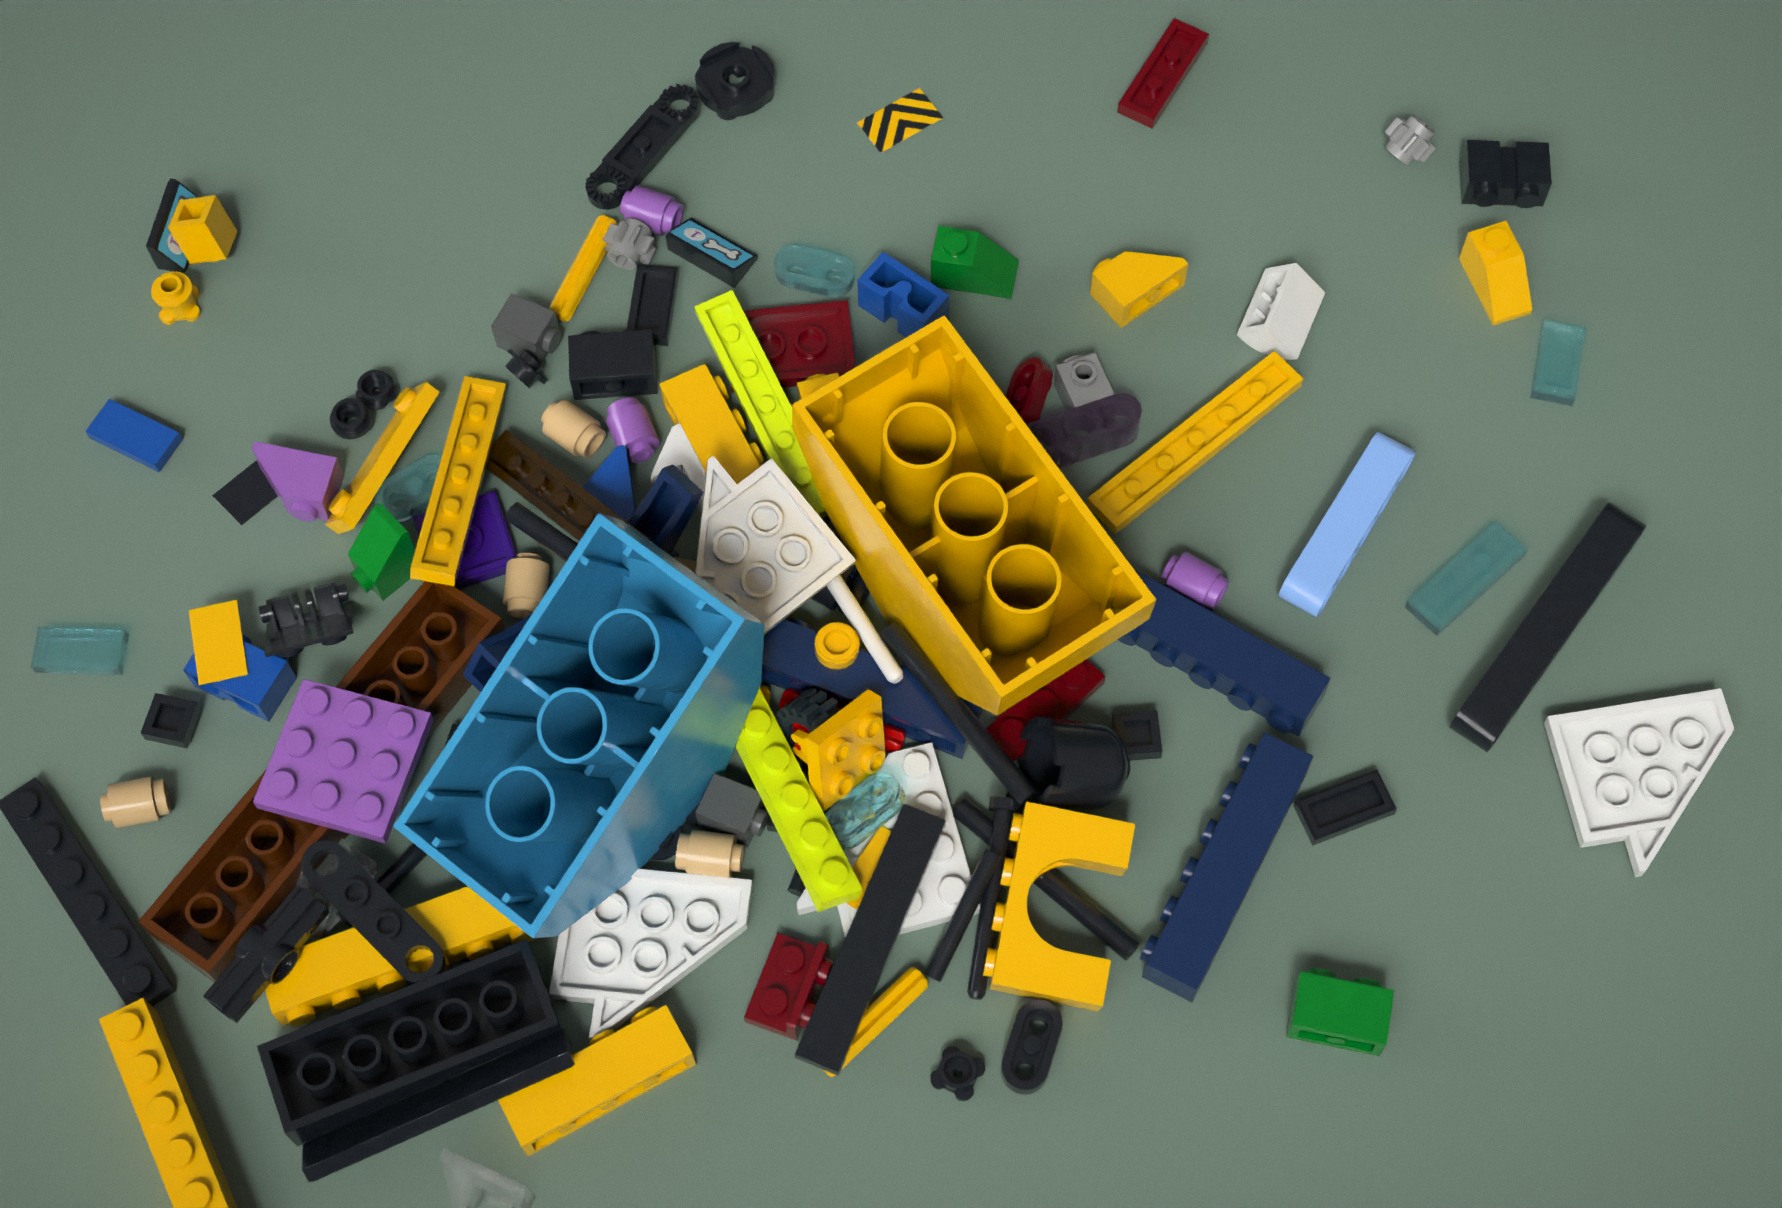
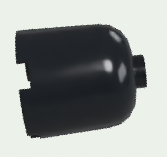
[1015,716,1130,809]

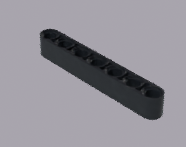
[1449,502,1647,752]

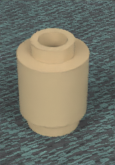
[541,399,606,459]
[503,553,550,620]
[100,776,171,829]
[675,830,744,878]

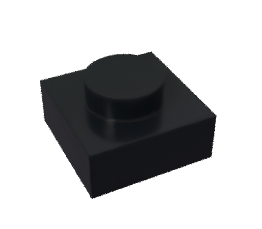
[140,693,202,749]
[1112,710,1162,761]

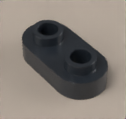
[1001,1000,1063,1094]

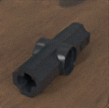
[203,886,330,1023]

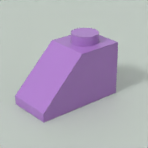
[252,441,344,522]

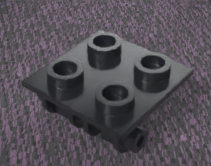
[259,581,354,658]

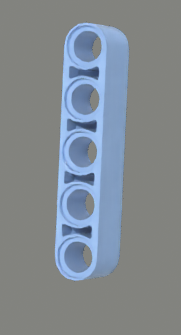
[1278,431,1416,618]

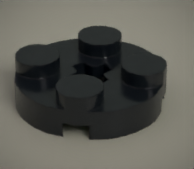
[695,42,775,120]

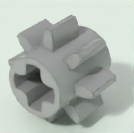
[1385,114,1436,165]
[603,218,656,270]

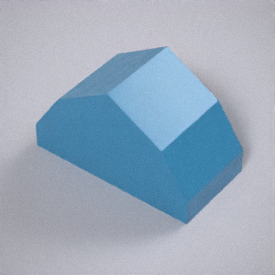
[393,513,765,938]

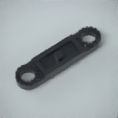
[585,84,700,210]
[301,840,446,984]

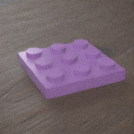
[253,679,434,844]

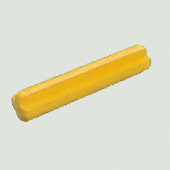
[549,215,617,322]
[821,967,928,1077]

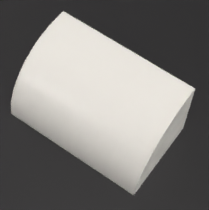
[1237,263,1325,360]

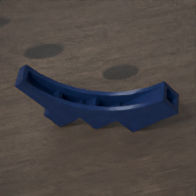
[463,465,704,692]

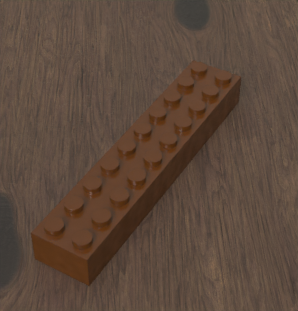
[138,581,506,982]

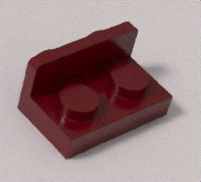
[744,933,835,1041]

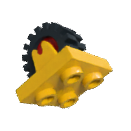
[776,688,886,811]

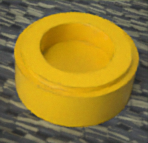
[815,622,860,670]

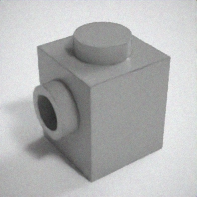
[1054,353,1114,427]

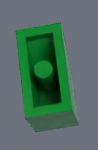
[931,225,1019,299]
[347,503,415,601]

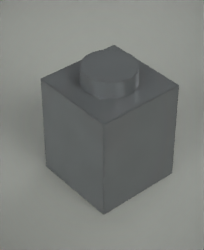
[491,293,561,364]
[695,773,769,848]

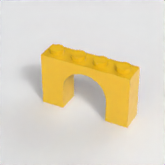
[983,802,1135,1012]

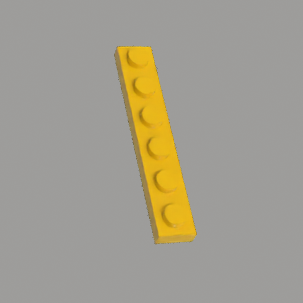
[1087,351,1304,535]
[410,376,506,586]

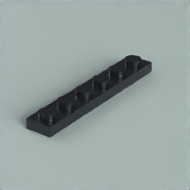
[0,777,176,1007]

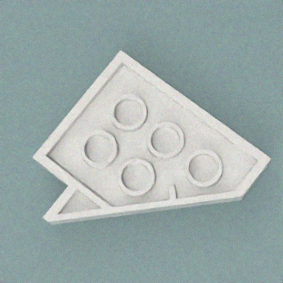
[695,456,856,635]
[1544,688,1734,877]
[796,742,980,937]
[549,869,753,1040]

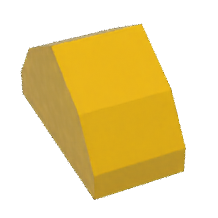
[792,315,1156,715]

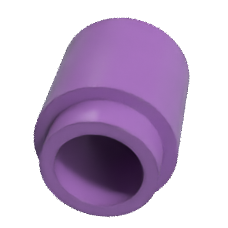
[620,185,684,236]
[606,397,660,463]
[1161,551,1230,611]

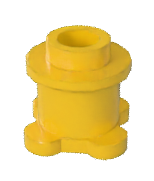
[151,272,201,325]

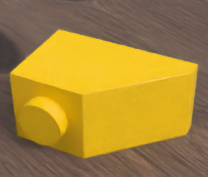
[1459,221,1533,326]
[1090,251,1189,328]

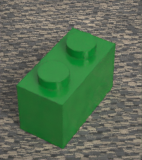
[1286,969,1394,1056]

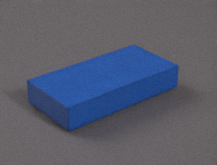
[85,399,183,472]

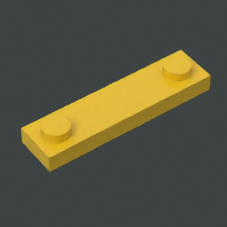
[325,382,439,534]

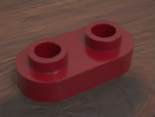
[1005,357,1053,432]

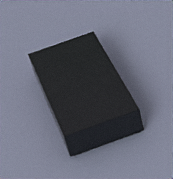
[627,265,679,346]
[1293,770,1397,846]

